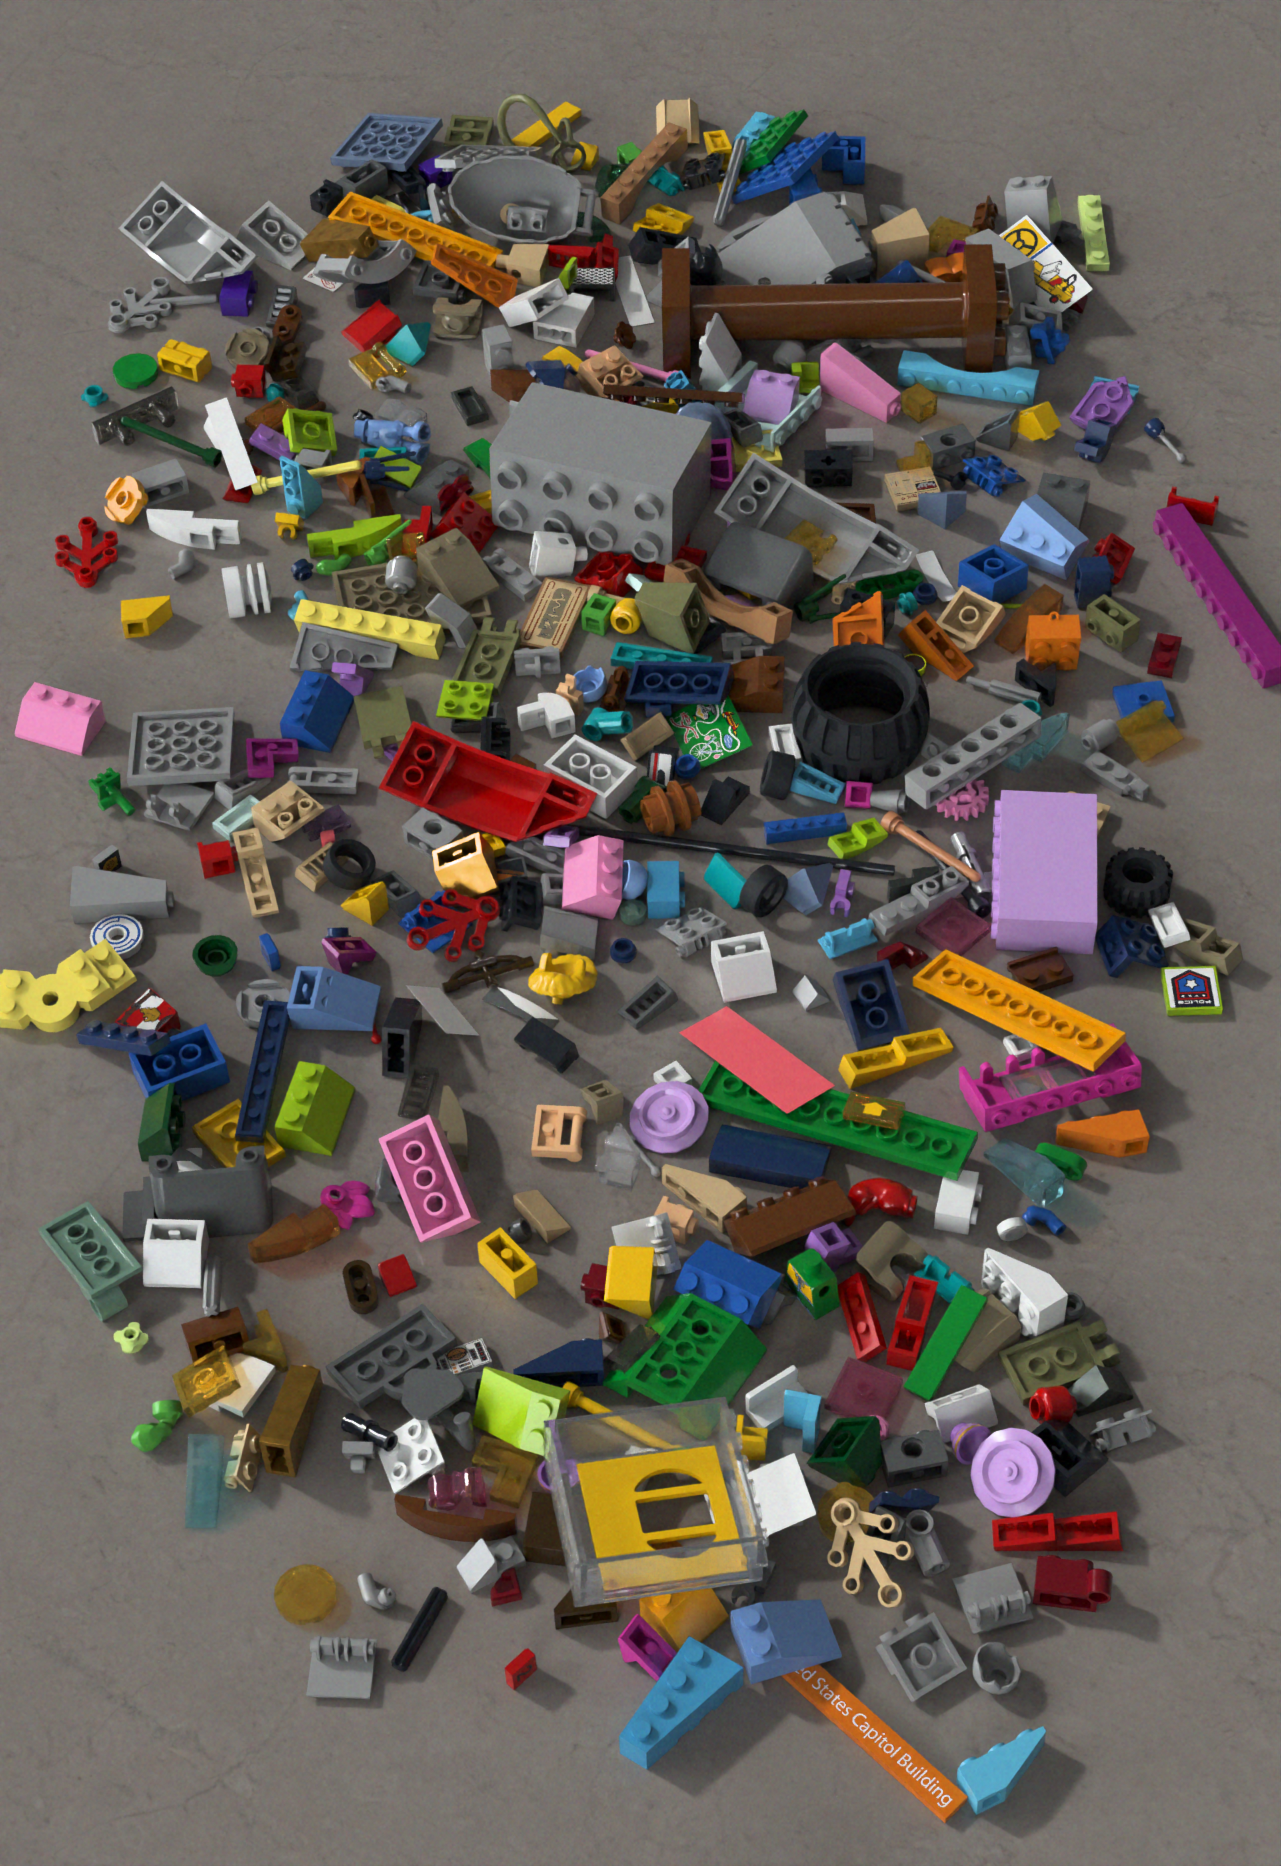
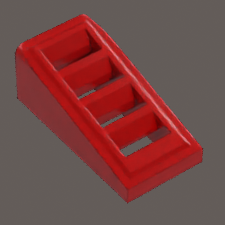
[548,245,595,269]

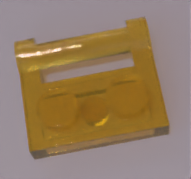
[348,342,407,390]

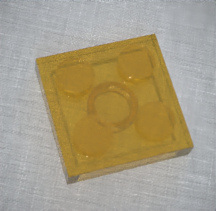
[172,1345,241,1418]

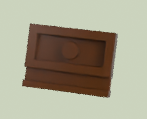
[1007,946,1074,992]

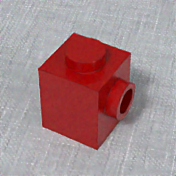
[231,364,267,398]

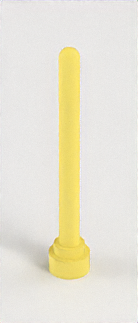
[251,460,362,496]

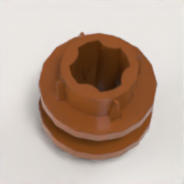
[640,780,701,836]

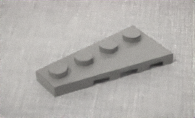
[290,622,399,671]

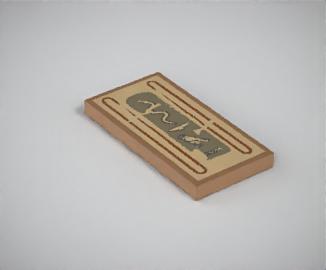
[518,577,591,658]

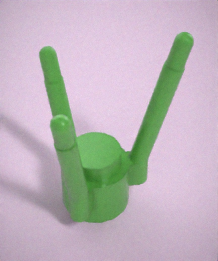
[364,519,415,566]

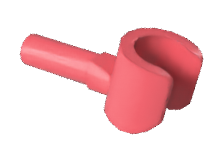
[320,829,336,861]

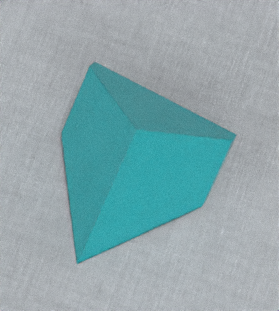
[381,322,431,367]

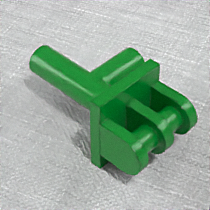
[88,767,136,816]

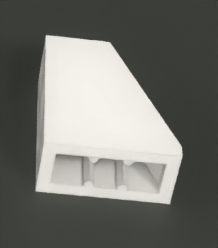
[499,278,569,327]
[533,293,595,348]

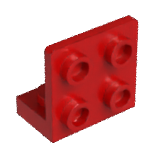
[430,492,498,554]

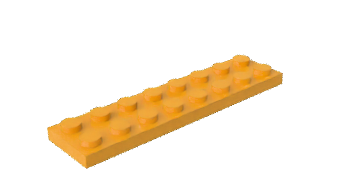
[328,191,503,268]
[913,949,1126,1072]

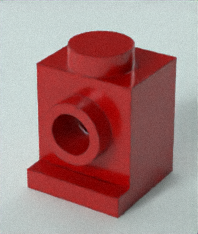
[197,840,238,879]

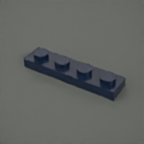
[76,1020,171,1056]

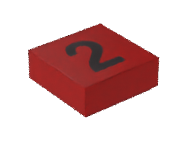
[505,1648,537,1690]

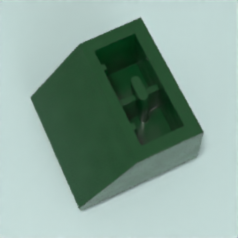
[138,1083,186,1161]

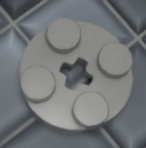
[236,979,290,1028]

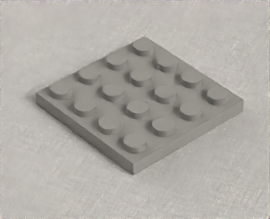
[127,707,235,786]

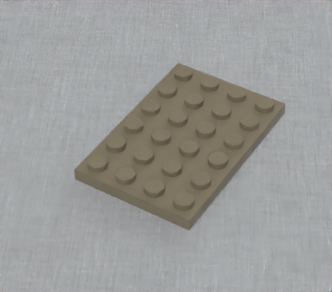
[332,558,492,630]

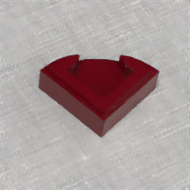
[490,1567,522,1607]

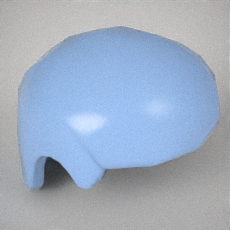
[573,665,608,703]
[622,860,648,900]

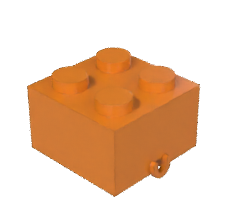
[1025,612,1081,671]

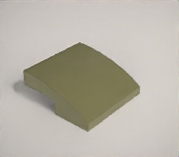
[444,115,494,147]

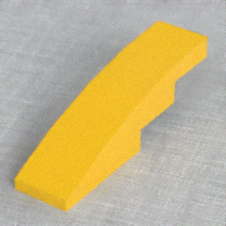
[703,130,741,193]

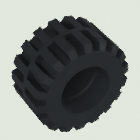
[1103,847,1173,918]

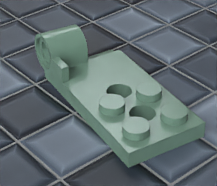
[38,1201,143,1322]

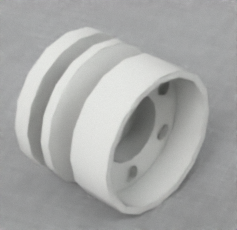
[222,562,272,618]

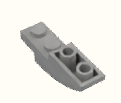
[868,866,969,936]

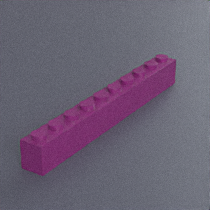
[1153,503,1281,688]

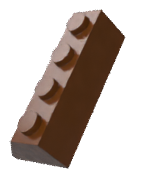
[723,1176,856,1257]

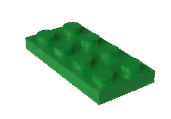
[739,109,808,174]

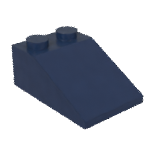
[833,959,910,1051]

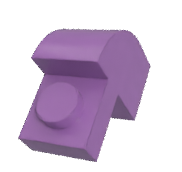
[804,1222,863,1273]

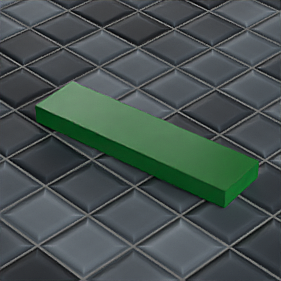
[903,1285,988,1402]

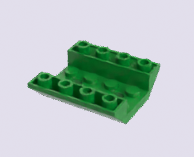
[603,1293,767,1440]

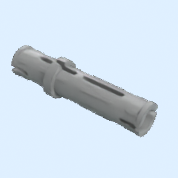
[950,831,992,900]

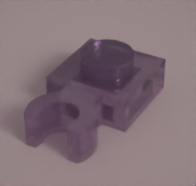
[302,804,351,842]

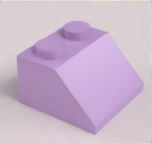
[743,369,800,424]

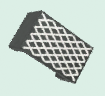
[569,268,615,301]

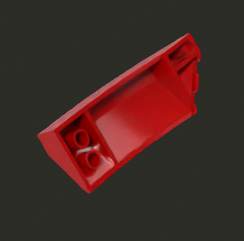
[379,721,598,842]

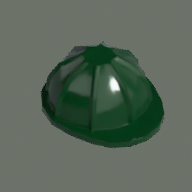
[192,935,238,977]

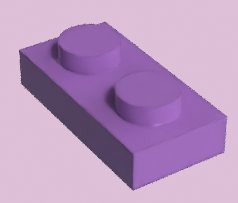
[249,423,298,460]

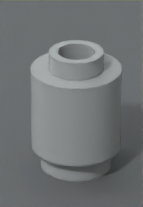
[1081,719,1120,753]

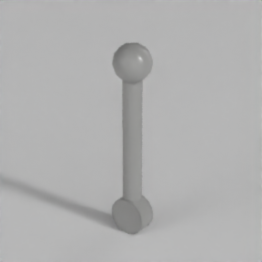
[624,1135,662,1177]

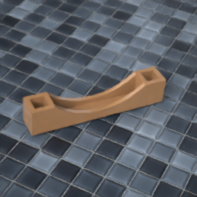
[600,122,688,225]
[664,558,793,644]

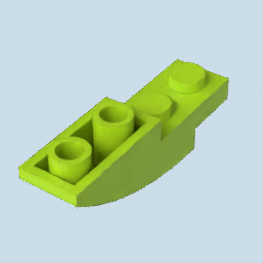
[307,514,403,560]

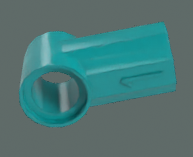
[581,707,633,741]

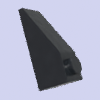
[628,227,701,265]

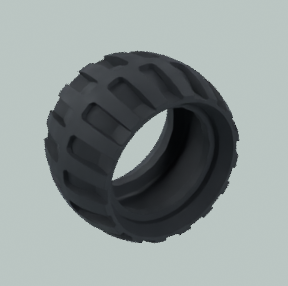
[791,642,930,785]

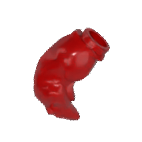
[844,1177,918,1227]

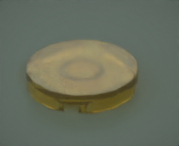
[274,1564,337,1625]

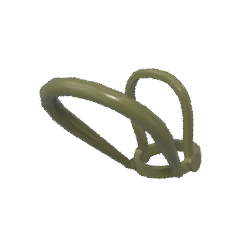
[497,94,586,173]

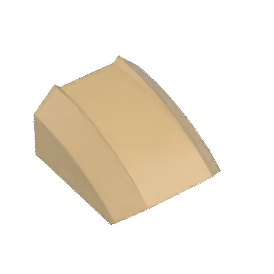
[656,98,700,145]
[936,585,1006,653]

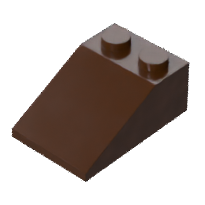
[728,656,785,713]

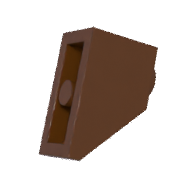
[490,369,537,402]

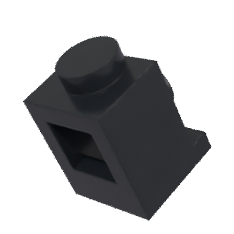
[310,179,344,217]

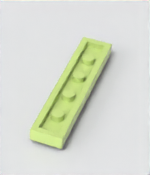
[1078,195,1110,271]

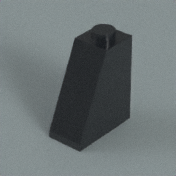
[382,997,422,1078]

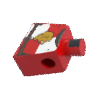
[115,988,182,1037]

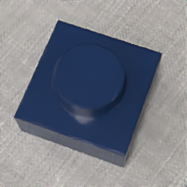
[645,703,671,718]

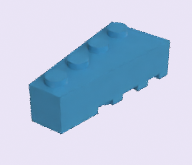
[619,1636,743,1770]

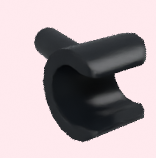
[933,470,968,490]

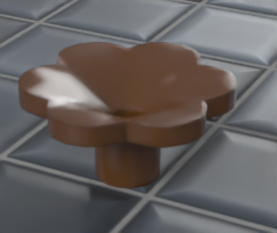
[613,321,636,349]

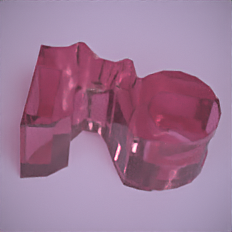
[427,1467,487,1511]

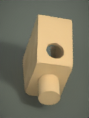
[496,244,549,287]

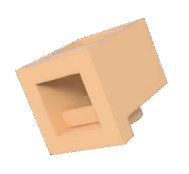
[654,1196,699,1244]

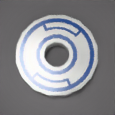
[90,914,144,960]

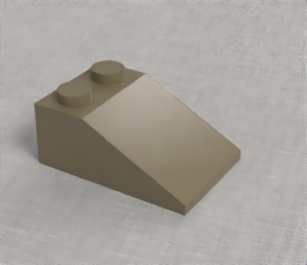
[416,528,499,608]

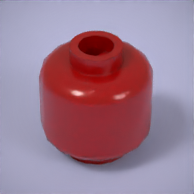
[1029,1386,1077,1424]

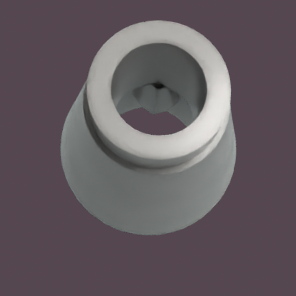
[870,789,910,815]

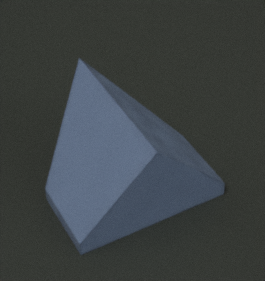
[917,491,967,529]
[783,863,833,916]

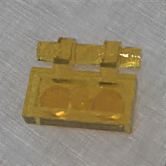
[784,519,838,565]

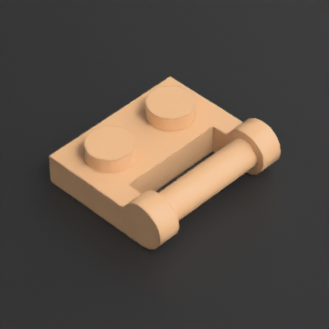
[531,1105,587,1162]

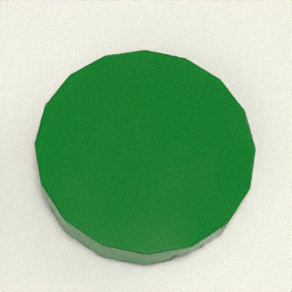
[113,353,158,389]

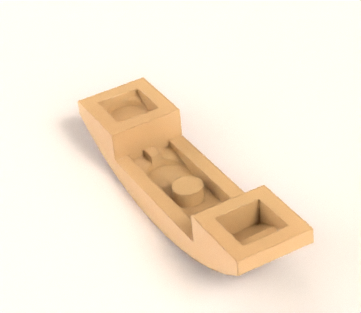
[233,827,279,918]

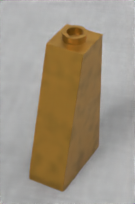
[299,219,379,262]
[259,1365,323,1477]

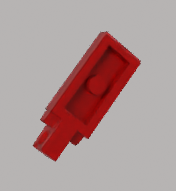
[595,233,619,282]

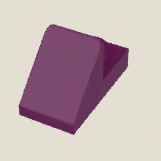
[321,937,377,975]

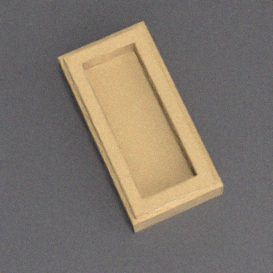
[620,712,674,761]

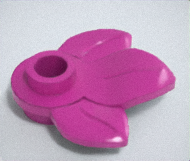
[320,1180,375,1230]

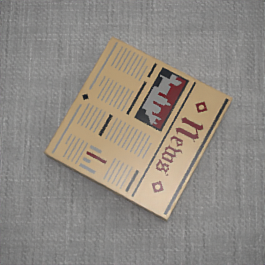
[885,467,941,512]

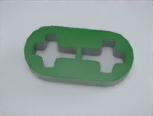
[1032,1143,1087,1181]

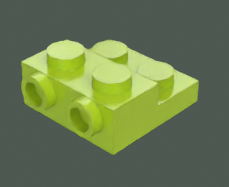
[282,408,337,456]

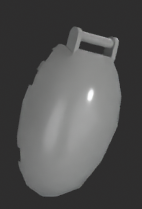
[448,155,599,244]

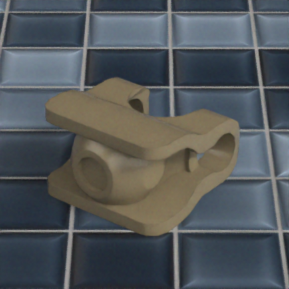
[432,297,483,339]
[850,1221,928,1301]

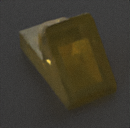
[243,1309,289,1373]

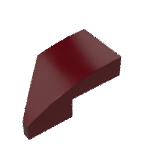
[877,941,929,970]

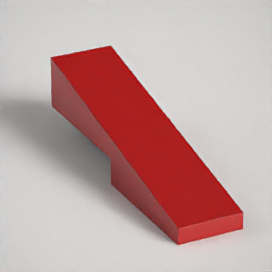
[992,1511,1123,1551]

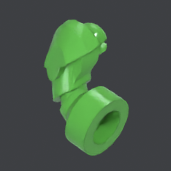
[131,1400,183,1452]

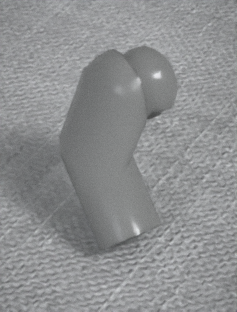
[376,376,411,394]
[357,1573,396,1610]

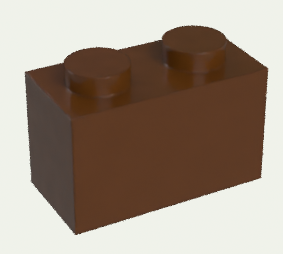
[181,1306,251,1367]

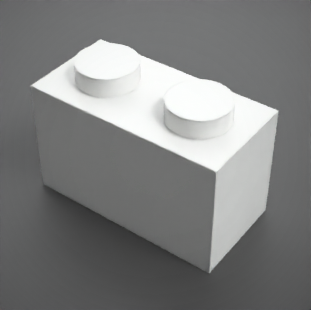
[934,1170,983,1235]

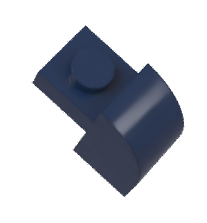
[1074,417,1117,463]

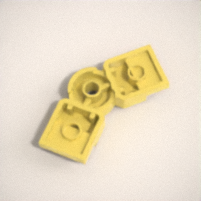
[0,938,137,1032]

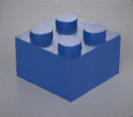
[958,544,1029,604]

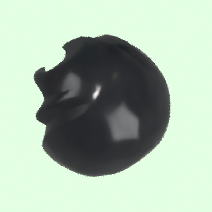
[690,244,723,286]

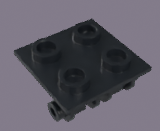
[680,152,726,190]

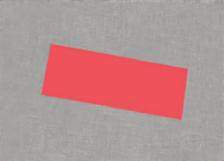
[679,1006,835,1114]

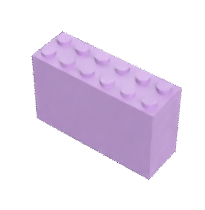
[991,790,1097,954]

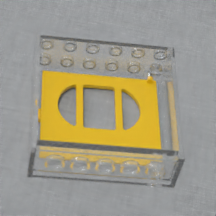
[544,1397,769,1607]

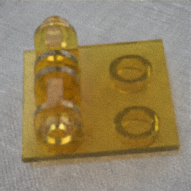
[1115,700,1184,763]

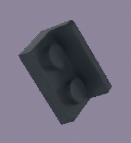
[499,875,542,932]

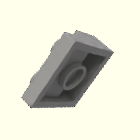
[875,1612,967,1702]

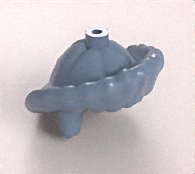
[676,402,733,440]

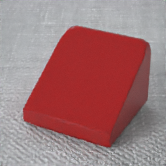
[378,1254,417,1297]

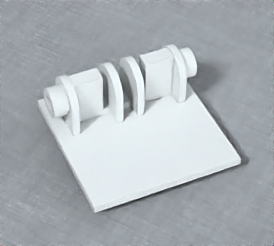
[611,1212,682,1275]
[375,1418,445,1494]

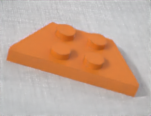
[833,591,885,648]

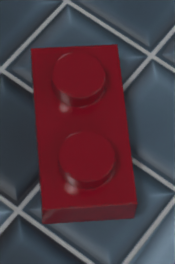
[1147,633,1182,678]

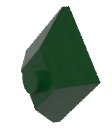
[807,1416,882,1487]

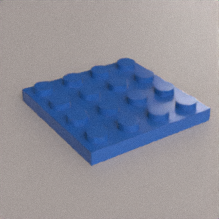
[732,131,839,204]

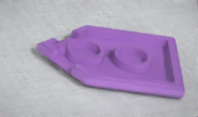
[1069,376,1134,429]

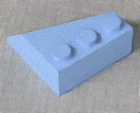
[999,494,1089,580]

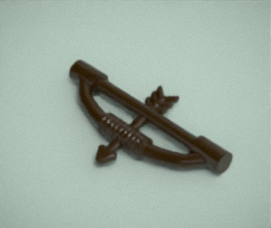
[442,950,534,993]

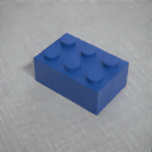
[128,1023,230,1101]

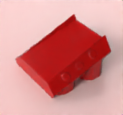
[341,299,402,356]
[574,551,643,598]

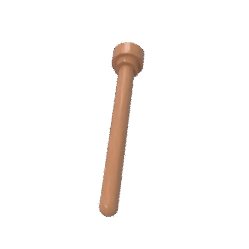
[880,811,981,882]

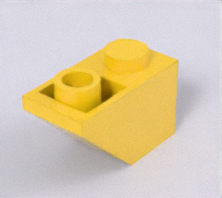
[121,595,173,638]

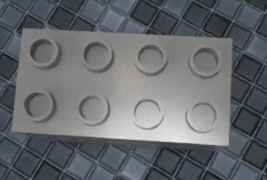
[489,382,712,565]

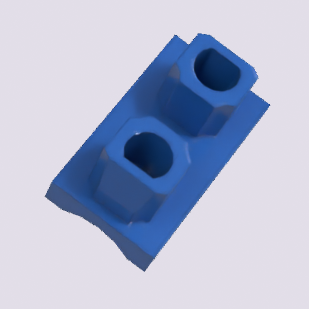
[1030,317,1070,364]

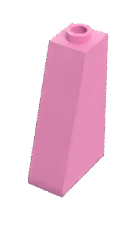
[820,342,901,423]

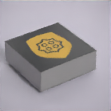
[92,845,122,872]

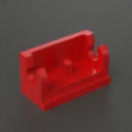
[1167,486,1220,526]

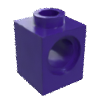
[418,155,453,188]

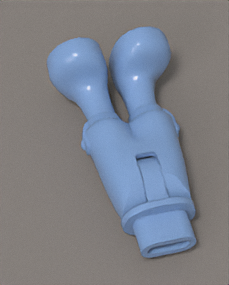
[354,418,431,465]

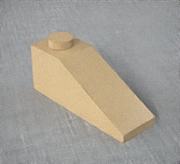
[662,1164,747,1234]

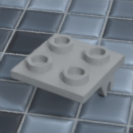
[144,783,215,831]

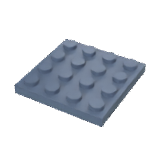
[330,113,443,172]

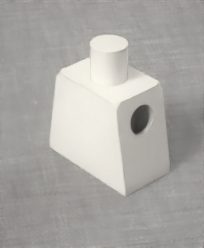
[529,531,588,581]

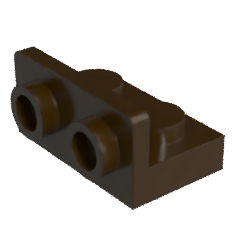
[264,336,307,382]

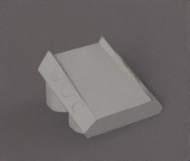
[540,905,599,961]

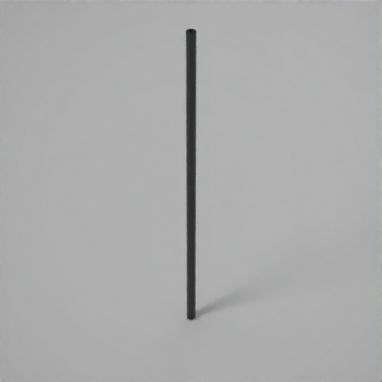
[564,824,895,876]

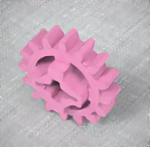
[935,778,989,821]

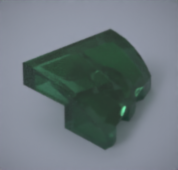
[595,163,631,197]

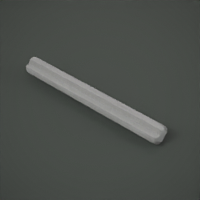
[713,138,747,226]

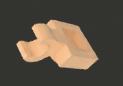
[556,674,584,716]

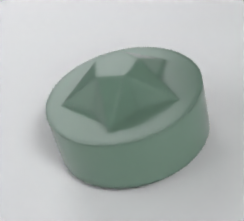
[620,899,646,926]

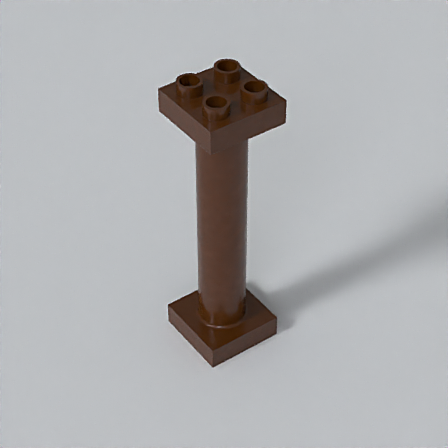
[662,244,1009,379]

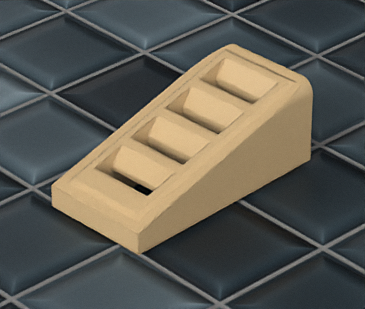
[295,842,349,893]

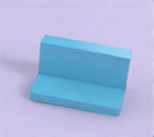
[784,1390,821,1453]

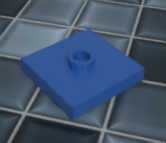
[1112,680,1175,728]

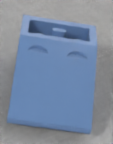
[287,966,381,1031]

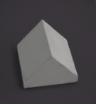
[793,975,830,1011]

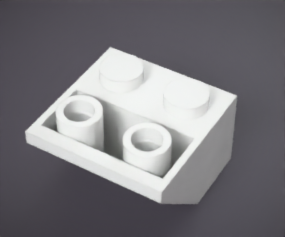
[711,931,777,1003]
[143,1219,209,1288]

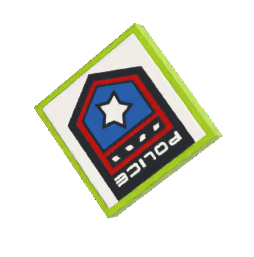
[1160,966,1223,1016]

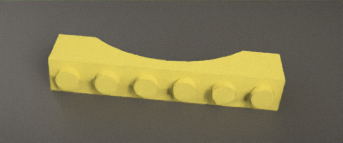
[294,599,446,660]

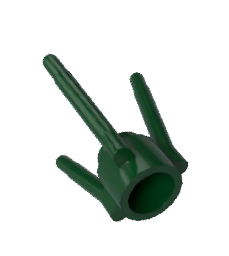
[794,574,846,624]

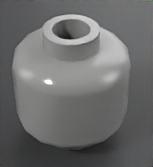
[773,340,807,374]
[385,556,418,594]

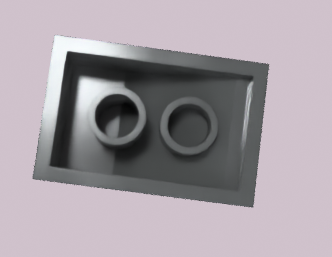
[1037,472,1090,531]

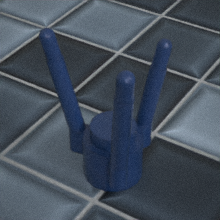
[364,451,416,492]

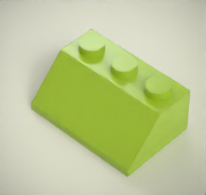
[275,1061,355,1156]

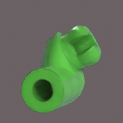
[316,553,352,576]

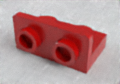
[1092,532,1135,585]

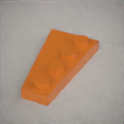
[431,243,518,308]

